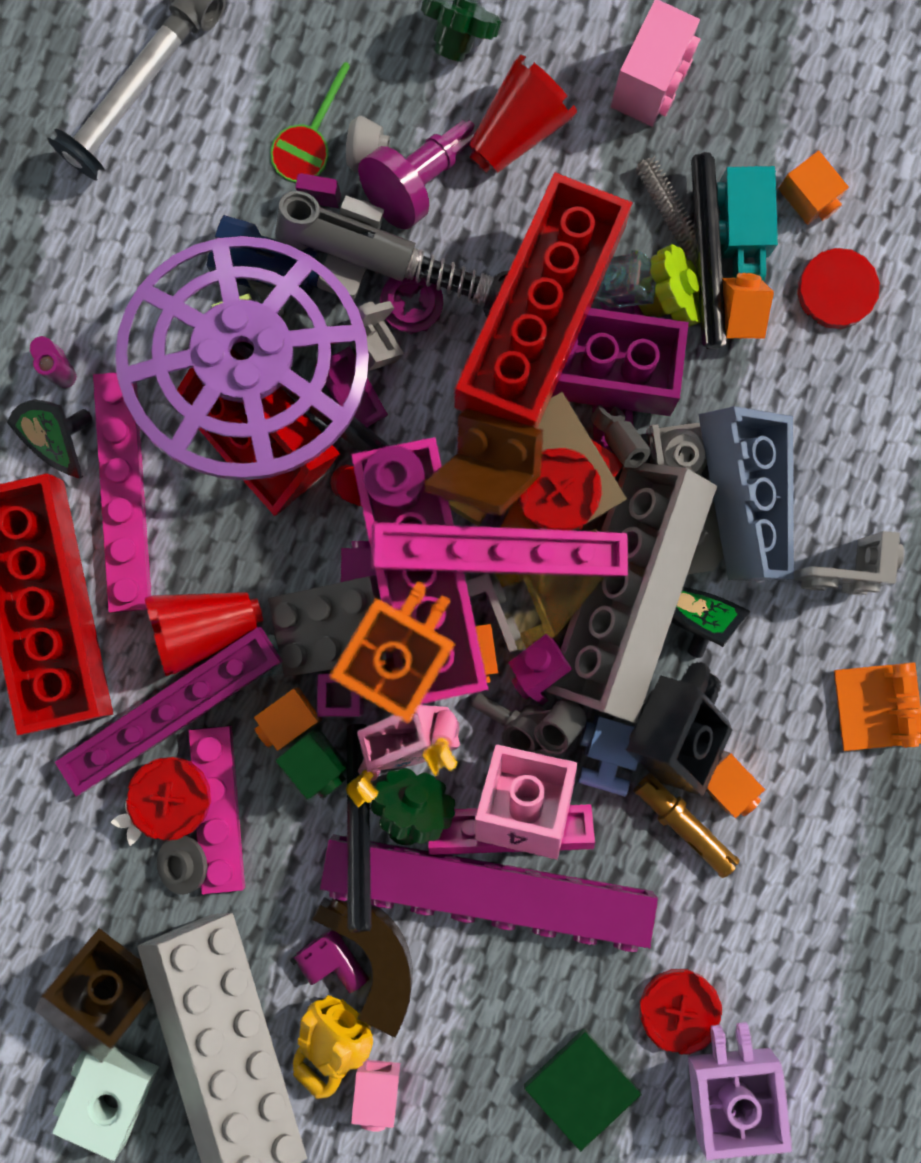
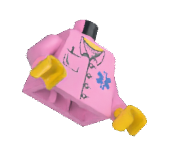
[346,705,460,807]

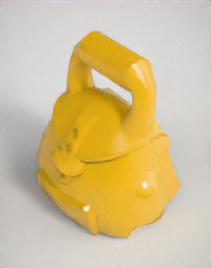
[292,995,373,1099]

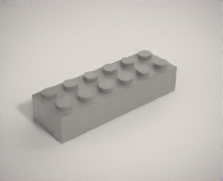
[546,463,717,723]
[137,913,307,1163]

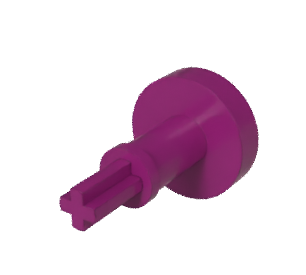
[358,120,476,230]

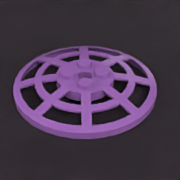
[115,236,369,480]

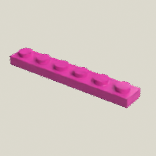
[93,372,151,613]
[371,523,628,577]

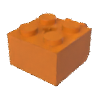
[330,582,455,723]

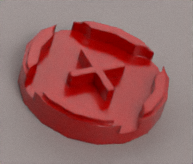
[797,248,880,329]
[518,447,602,531]
[126,757,211,841]
[639,969,722,1055]

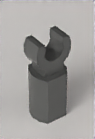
[590,405,650,468]

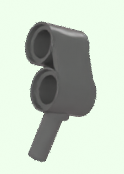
[472,693,587,755]

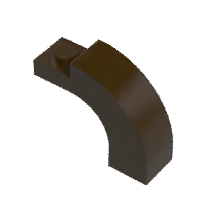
[312,897,413,1038]

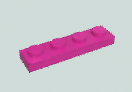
[189,726,245,894]
[428,804,595,855]

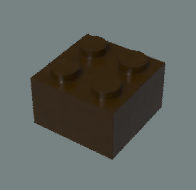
[35,928,152,1063]

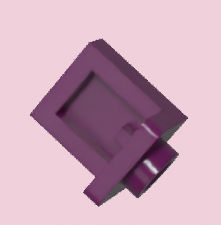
[508,633,572,705]

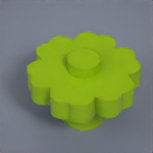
[636,244,701,327]

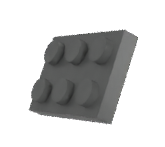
[268,575,393,677]

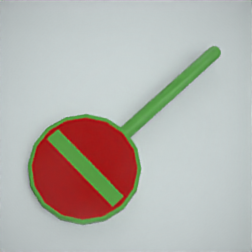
[270,62,350,183]

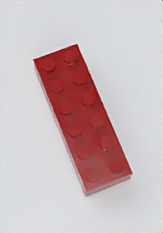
[454,172,633,428]
[0,473,114,736]

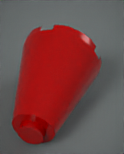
[468,54,577,174]
[145,592,263,676]

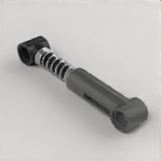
[275,191,509,318]

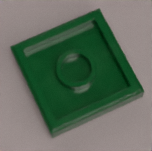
[524,1028,642,1152]

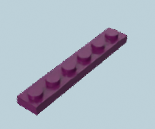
[55,627,283,796]

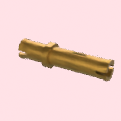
[633,773,740,878]

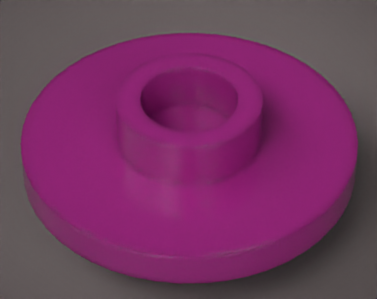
[363,446,424,507]

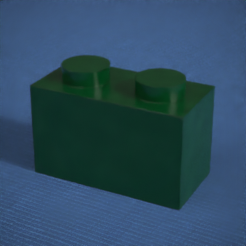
[275,728,347,800]

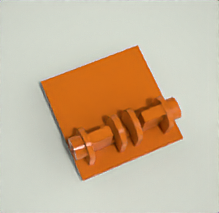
[834,662,921,751]

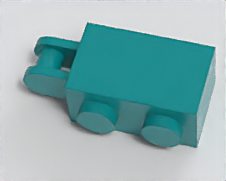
[716,166,778,282]

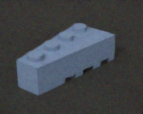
[698,406,794,581]

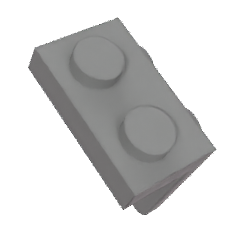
[792,531,904,595]

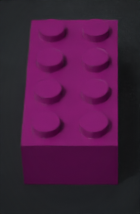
[551,308,689,416]

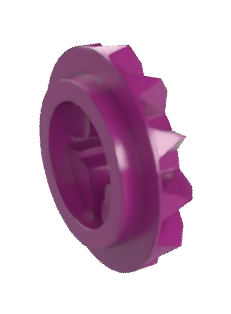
[380,277,444,335]

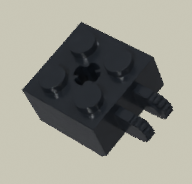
[626,661,732,797]

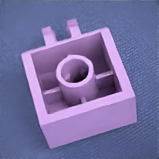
[688,1022,792,1160]

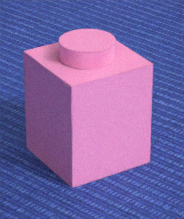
[351,1060,400,1131]

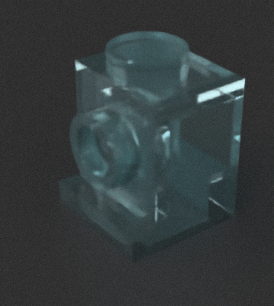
[595,250,656,308]

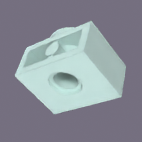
[52,1047,160,1161]

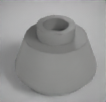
[346,116,390,173]
[653,429,707,475]

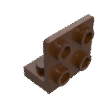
[425,409,544,514]

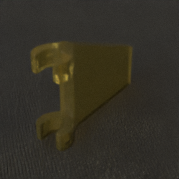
[495,529,604,648]

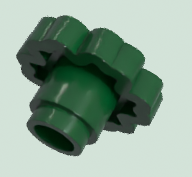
[420,0,502,62]
[370,768,456,846]

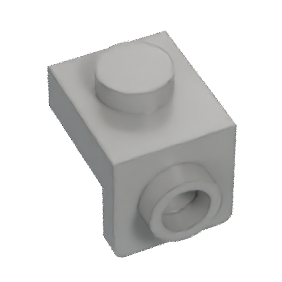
[349,301,404,371]

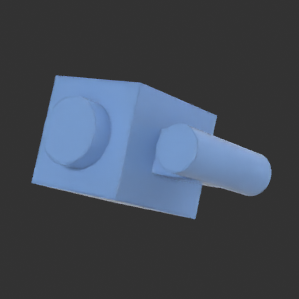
[578,715,638,797]

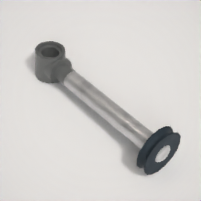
[47,0,226,181]

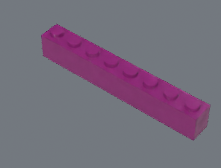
[320,834,658,952]

